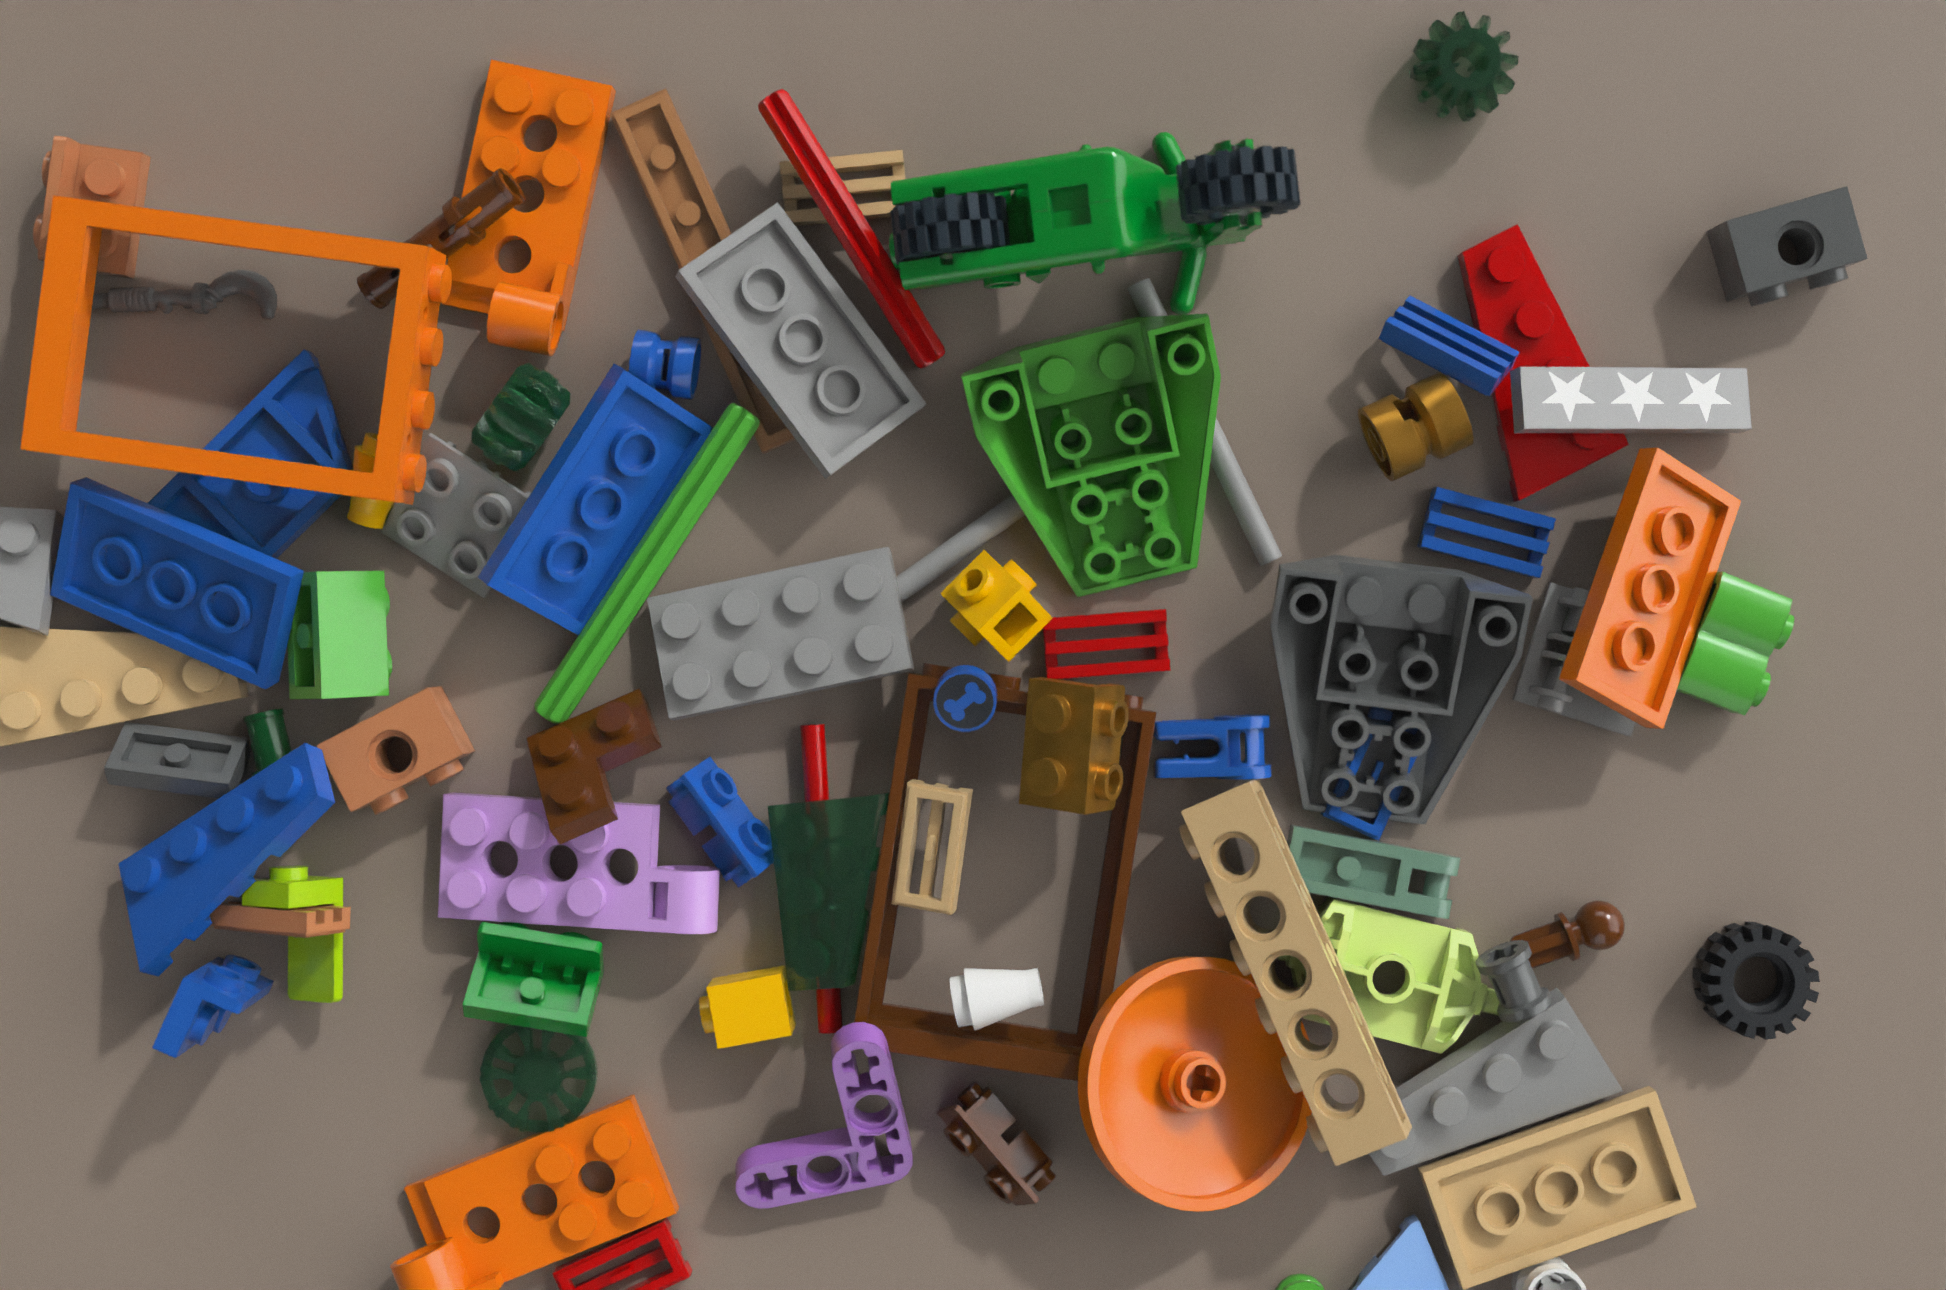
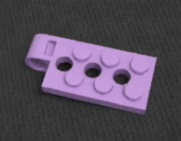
[438,793,720,934]

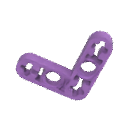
[735,1022,913,1209]

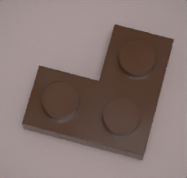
[526,689,662,845]

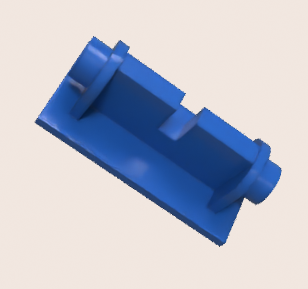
[666,757,782,888]

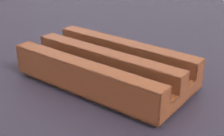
[210,900,351,938]

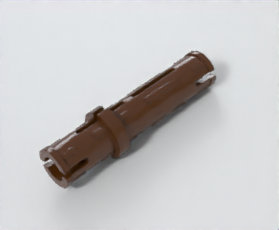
[357,168,525,309]

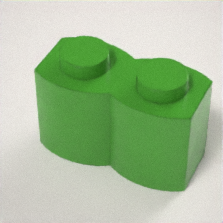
[1676,572,1794,715]

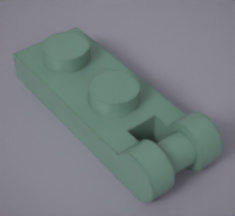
[1287,825,1461,919]

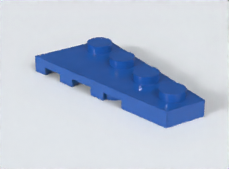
[118,743,335,977]

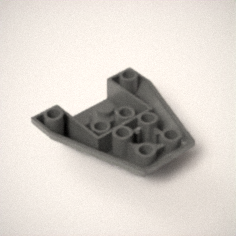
[1270,555,1533,825]

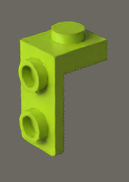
[242,865,343,1003]

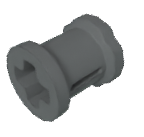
[1476,940,1552,1023]

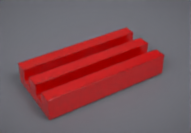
[1043,609,1171,679]
[552,1218,692,1290]

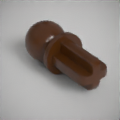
[1510,900,1625,969]

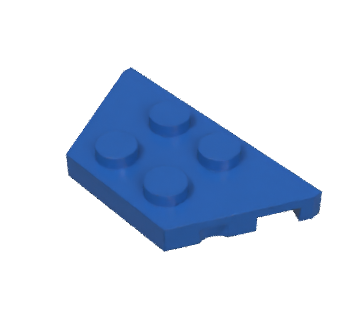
[148,349,353,559]

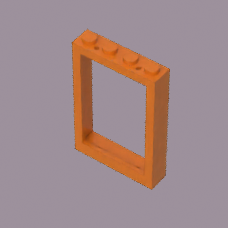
[20,195,452,505]

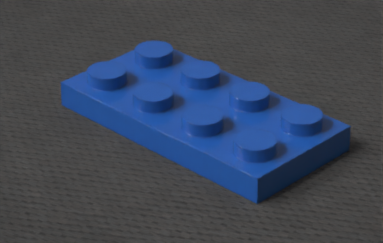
[478,364,713,635]
[50,477,304,689]

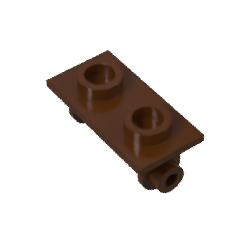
[936,1082,1056,1206]

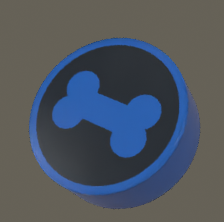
[933,665,997,732]

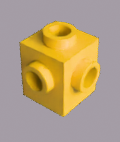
[940,550,1053,662]

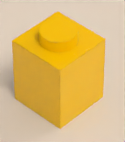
[699,965,796,1049]

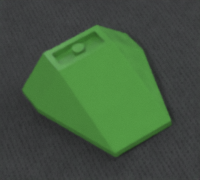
[961,314,1221,597]

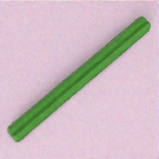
[534,403,760,724]

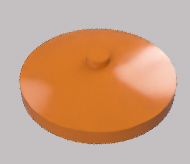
[1078,956,1312,1212]

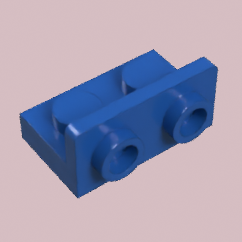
[152,955,274,1058]

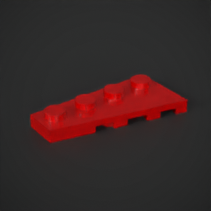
[1457,224,1629,502]

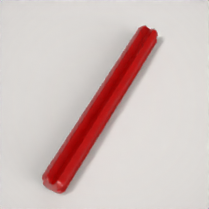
[758,89,945,369]

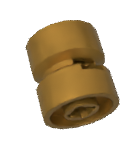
[1358,372,1474,481]

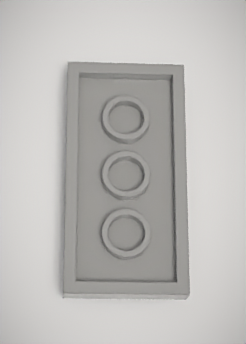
[675,202,927,479]
[647,547,915,721]

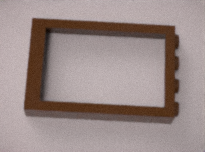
[854,663,1157,1081]

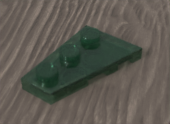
[767,793,890,991]

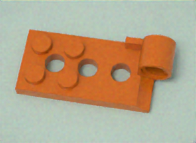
[442,59,616,356]
[390,1094,680,1290]

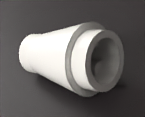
[950,968,1044,1031]

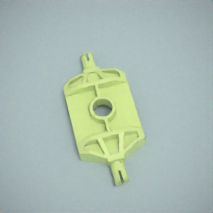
[1277,896,1500,1054]

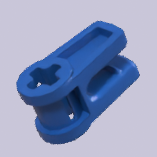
[1153,714,1272,780]

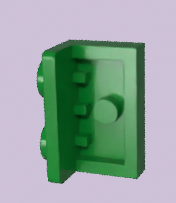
[462,922,604,1037]

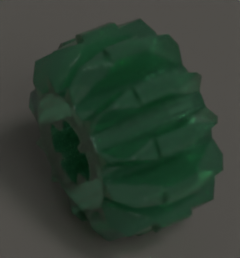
[1409,11,1519,122]
[471,362,570,472]

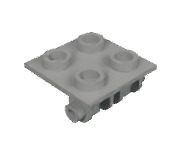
[381,433,531,598]
[1512,582,1636,737]

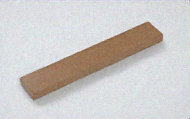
[610,88,796,454]

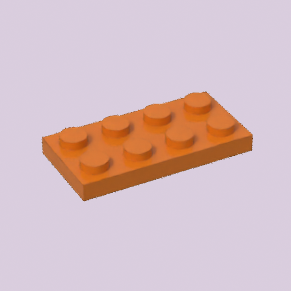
[1559,447,1741,729]

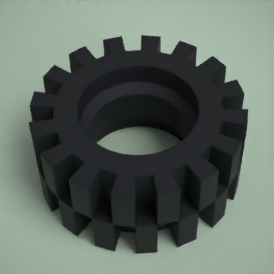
[1692,921,1820,1040]

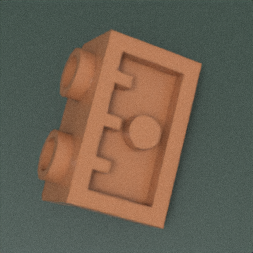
[33,135,151,279]

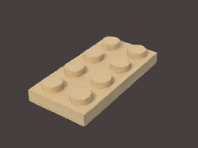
[1418,1086,1697,1290]

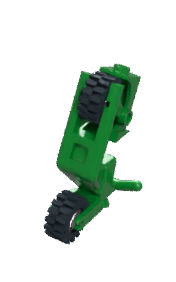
[889,132,1301,315]

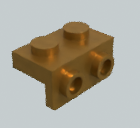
[1019,677,1129,815]

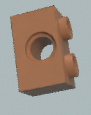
[316,686,475,815]

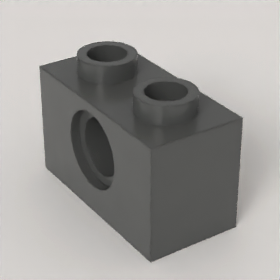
[1707,186,1868,307]

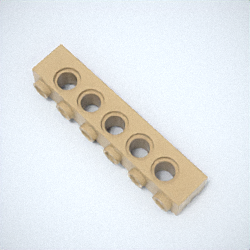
[1179,779,1412,1166]

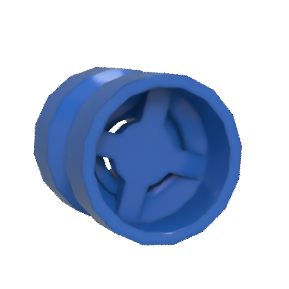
[628,329,702,400]

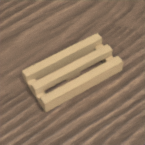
[779,150,906,226]
[891,779,973,915]

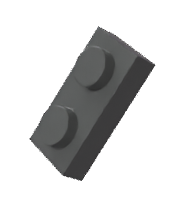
[104,722,251,799]

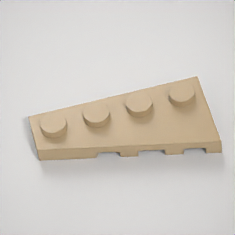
[0,626,249,747]

